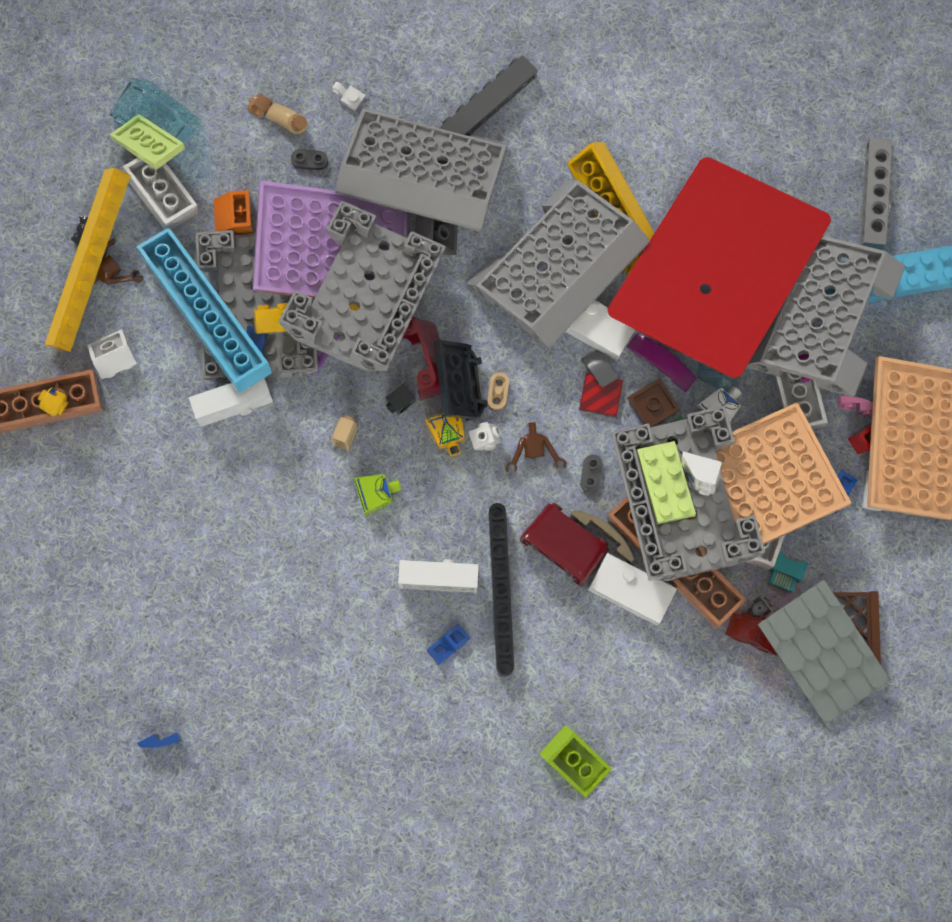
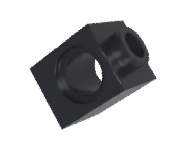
[385,384,416,416]

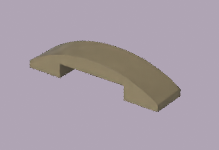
[570,510,634,564]

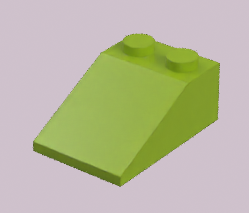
[539,725,612,798]

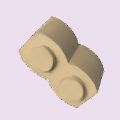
[331,415,358,451]

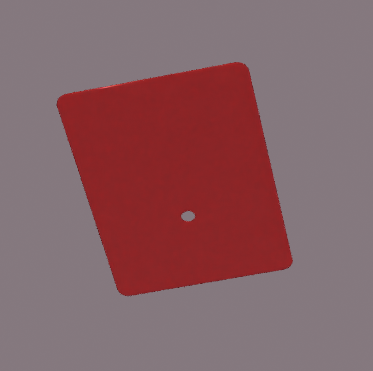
[608,157,831,378]

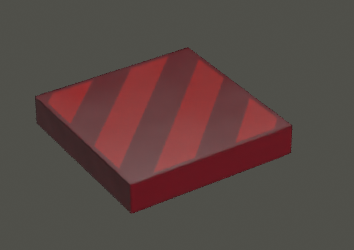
[579,373,623,417]

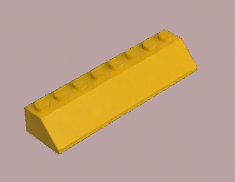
[566,142,654,275]

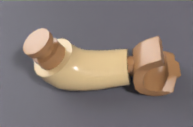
[247,94,307,134]

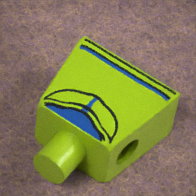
[354,474,402,516]

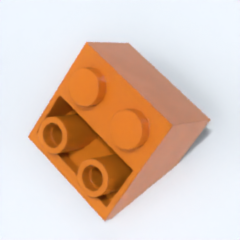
[213,190,253,235]

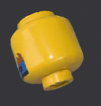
[38,388,69,416]

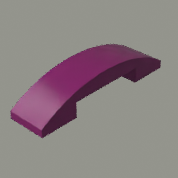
[626,333,697,393]

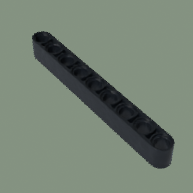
[488,503,514,677]

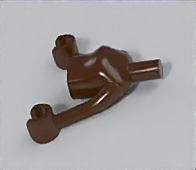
[94,235,144,284]
[505,422,567,473]

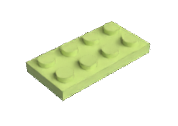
[110,114,185,170]
[636,441,696,525]

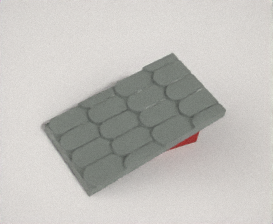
[758,579,890,725]

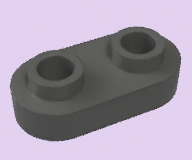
[291,149,328,170]
[580,455,603,493]

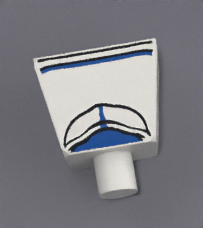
[695,386,741,422]

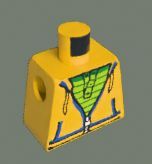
[425,413,465,457]

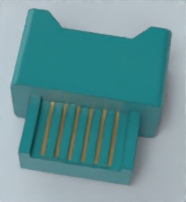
[768,551,808,593]

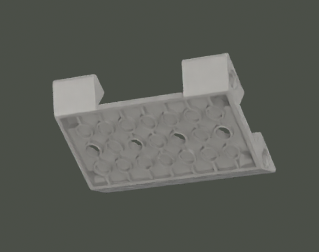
[335,107,509,231]
[466,180,650,349]
[278,200,446,371]
[195,230,318,383]
[746,236,905,398]
[611,405,765,581]

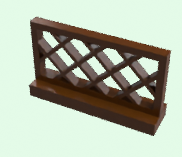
[833,591,881,665]

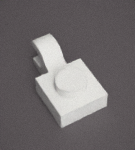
[332,82,366,112]

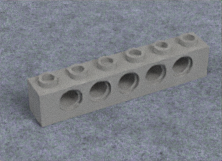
[860,137,894,250]

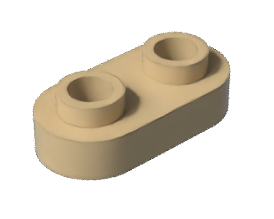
[487,372,509,411]

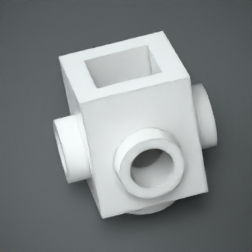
[469,422,502,451]

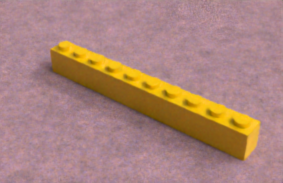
[44,168,131,352]

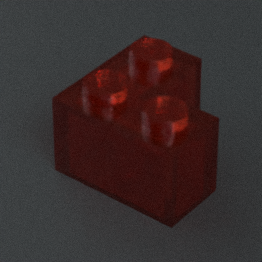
[725,612,777,656]

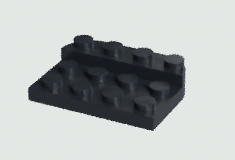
[434,340,488,421]

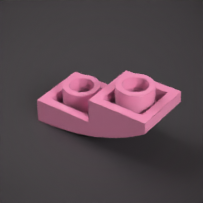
[837,396,873,417]

